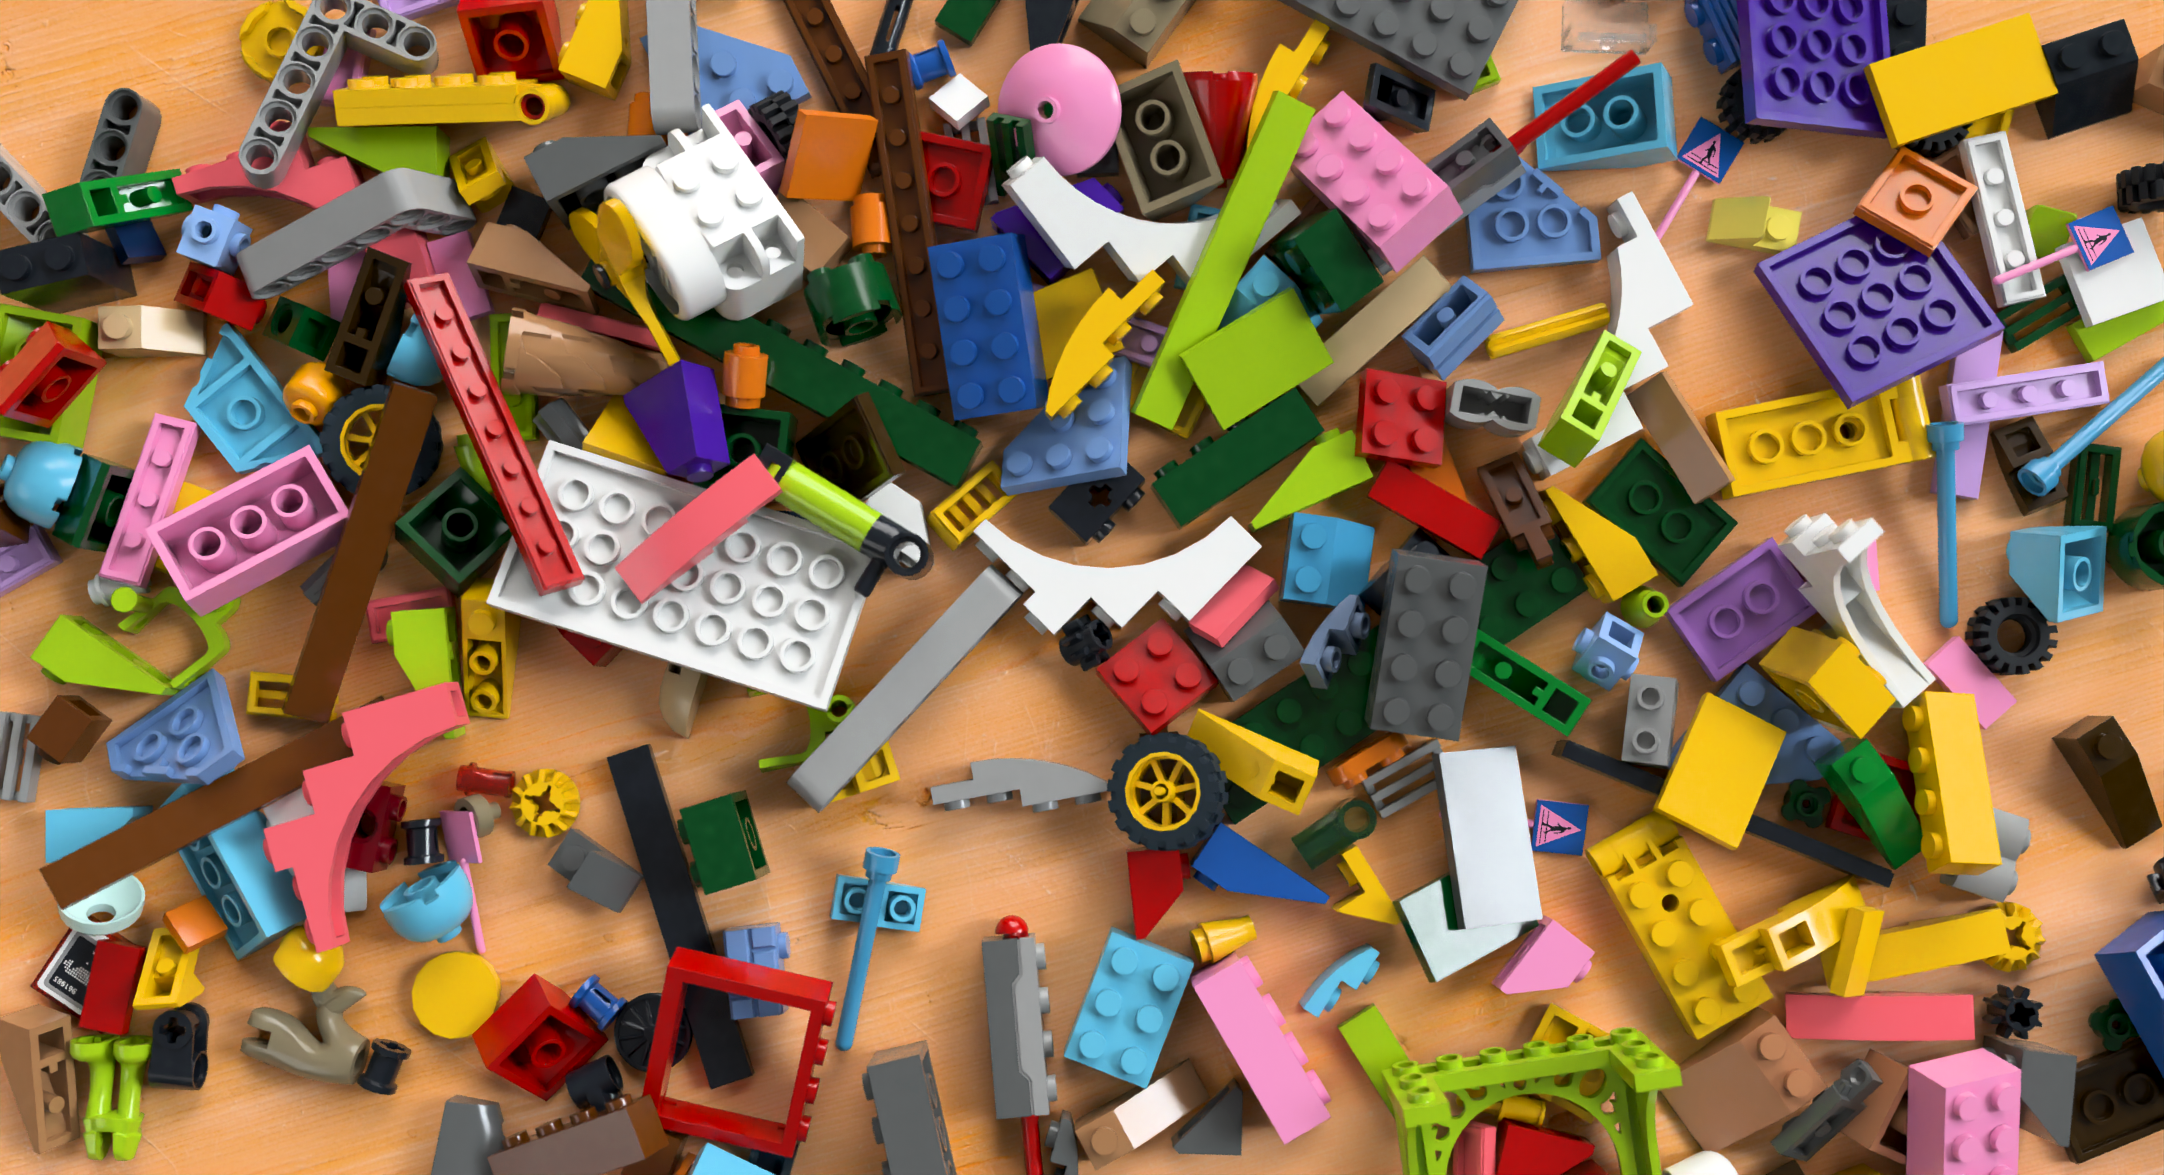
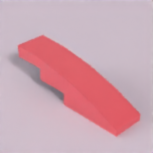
[615,453,783,604]
[1785,991,1975,1041]

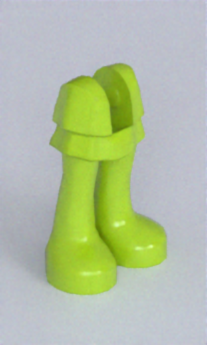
[69,1034,153,1161]

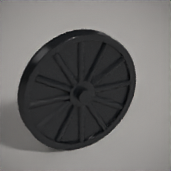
[614,993,693,1072]

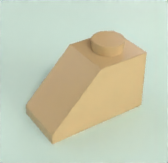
[98,305,207,358]

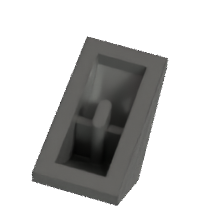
[1171,1078,1243,1155]

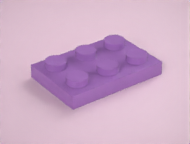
[1664,537,1818,682]

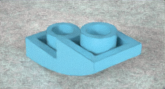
[830,874,926,932]
[1299,943,1380,1018]

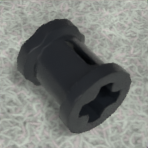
[401,818,444,866]
[357,1038,411,1095]

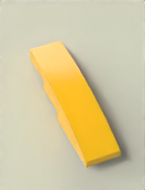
[1819,907,2011,989]

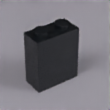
[0,232,137,314]

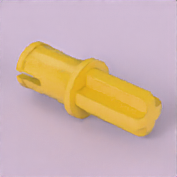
[1456,1085,1546,1128]

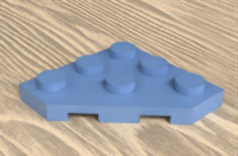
[639,26,812,135]
[1465,156,1601,273]
[1000,356,1132,496]
[1670,663,1841,785]
[106,668,245,785]

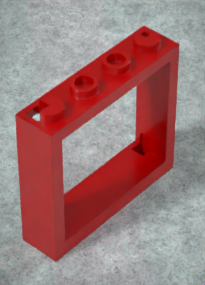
[642,946,837,1158]

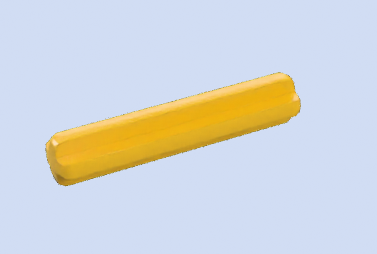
[1484,303,1610,359]

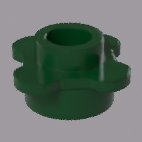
[1781,779,1831,828]
[2088,998,2140,1051]

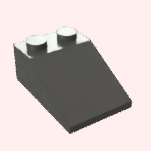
[523,135,667,230]

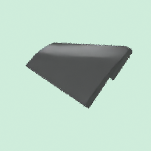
[431,1095,506,1175]

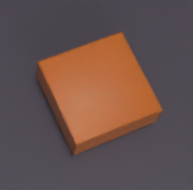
[162,895,228,955]

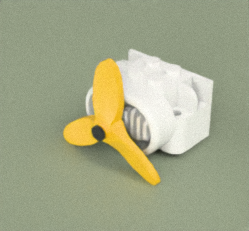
[568,103,805,366]

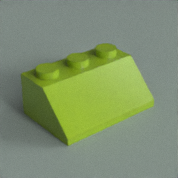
[0,303,103,449]

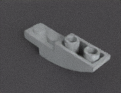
[930,758,1107,813]

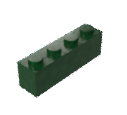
[1151,387,1324,530]

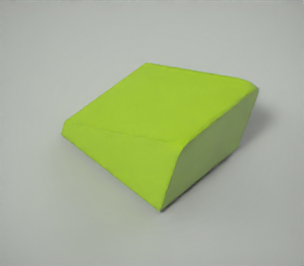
[2025,205,2078,263]

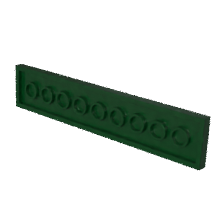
[1223,529,1588,825]

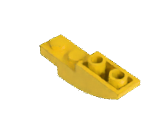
[1243,19,1331,158]
[1045,269,1165,421]
[1712,875,1866,987]

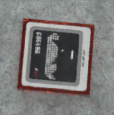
[30,915,147,1034]

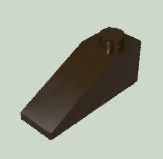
[324,247,412,386]
[2052,716,2162,849]

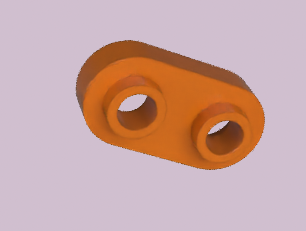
[1325,732,1408,790]

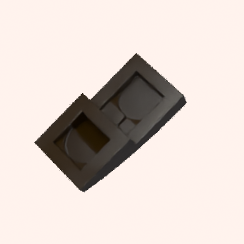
[1990,416,2069,517]

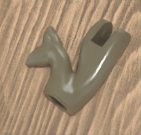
[240,982,370,1085]

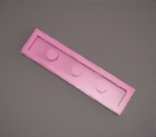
[98,413,202,589]

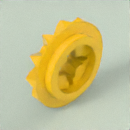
[509,769,580,838]
[1982,902,2046,973]

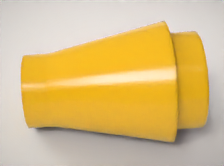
[1189,915,1257,964]

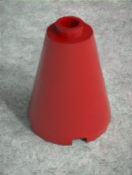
[1183,71,1258,188]

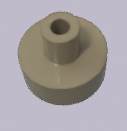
[454,794,501,838]

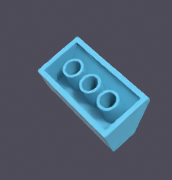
[158,769,307,961]

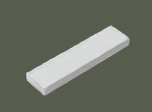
[1958,131,2046,308]

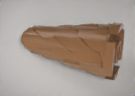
[500,307,669,397]

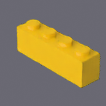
[1902,691,2002,875]

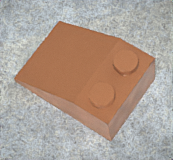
[1659,1007,1828,1152]
[1840,1048,1908,1165]

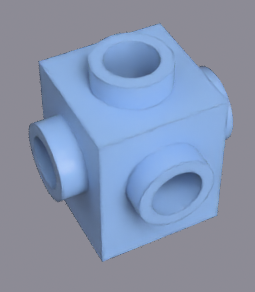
[176,204,253,276]
[1572,611,1644,691]

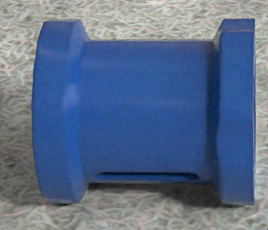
[909,39,956,91]
[568,974,628,1032]

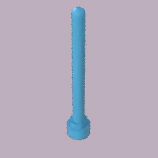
[2017,357,2164,496]
[1926,421,1964,628]
[835,847,900,1051]

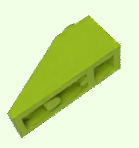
[308,126,450,178]
[1537,330,1642,468]
[1248,428,1374,533]
[386,606,466,739]
[30,614,181,695]

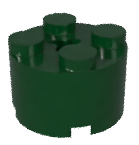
[804,253,902,347]
[2105,502,2164,591]

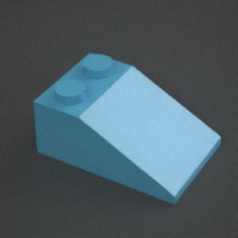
[1533,62,1678,171]

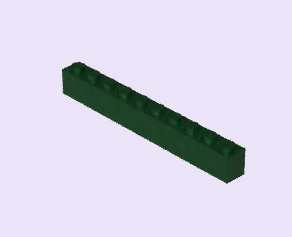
[581,259,983,490]

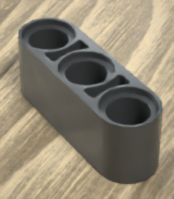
[79,88,162,182]

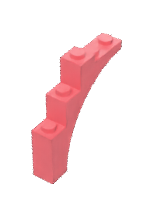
[171,121,436,309]
[263,682,470,953]

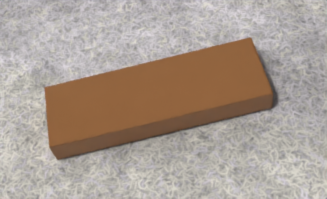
[1627,371,1736,504]

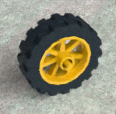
[320,385,443,495]
[1107,732,1229,851]

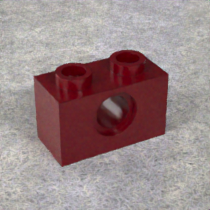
[346,781,407,873]

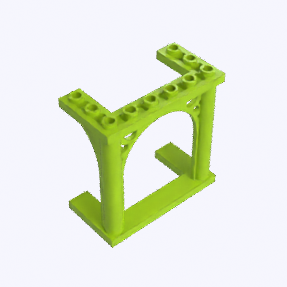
[1381,1027,1683,1175]

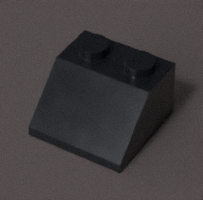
[2035,19,2139,140]

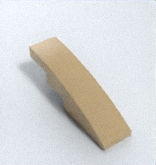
[1298,256,1452,406]

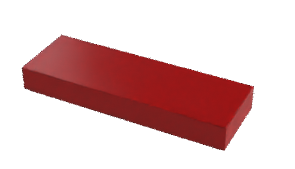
[1366,461,1502,561]

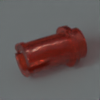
[456,762,516,799]

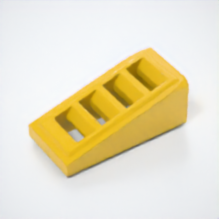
[926,460,1018,551]

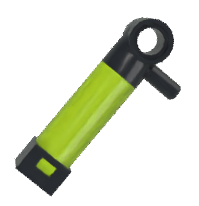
[758,443,934,597]

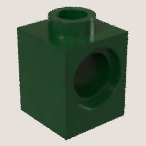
[262,296,341,362]

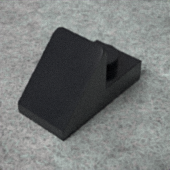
[1363,63,1436,133]

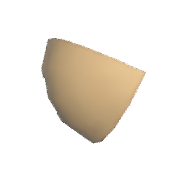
[659,663,709,739]

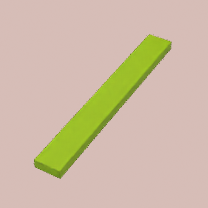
[1131,90,1316,430]

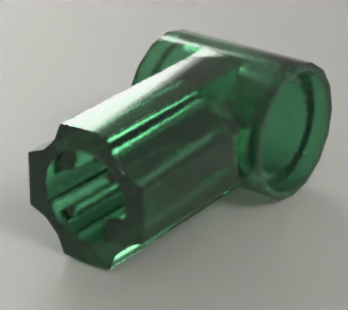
[1291,797,1377,870]

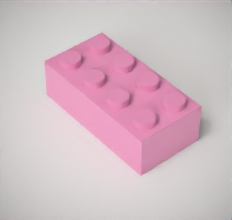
[1290,90,1463,273]
[144,445,349,617]
[1190,951,1332,1144]
[1906,1048,2021,1175]

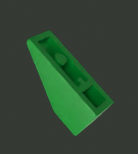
[42,168,193,237]
[1470,629,1592,737]
[1813,738,1923,870]

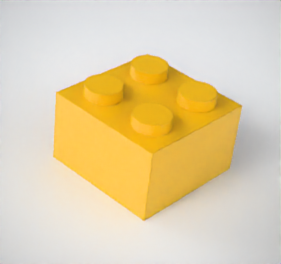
[1759,626,1896,739]

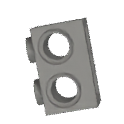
[1621,673,1679,770]

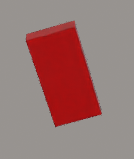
[78,938,147,1035]

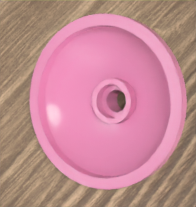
[998,44,1122,176]

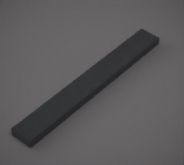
[1552,740,1894,888]
[607,744,755,1089]

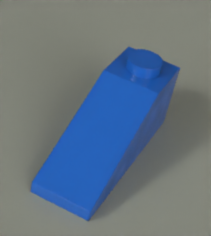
[1190,822,1330,904]

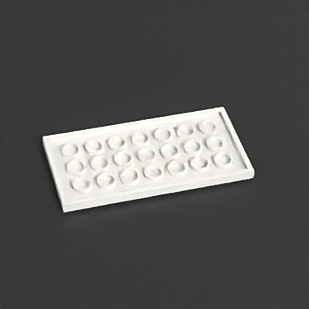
[486,440,871,712]

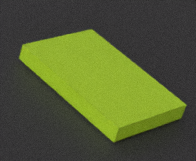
[1179,287,1334,430]

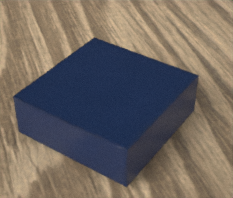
[105,220,167,265]

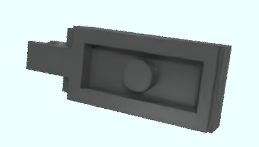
[1771,1059,1883,1162]

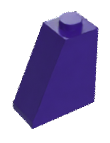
[990,178,1124,285]
[623,360,730,482]

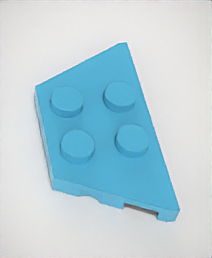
[184,322,323,474]

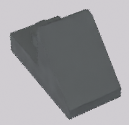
[548,828,644,913]

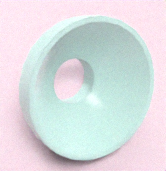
[57,875,145,937]

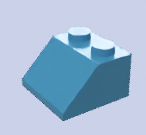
[1279,512,1375,609]

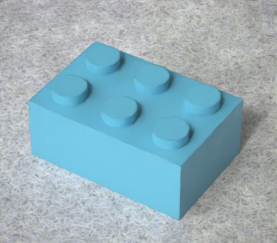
[1064,926,1194,1089]

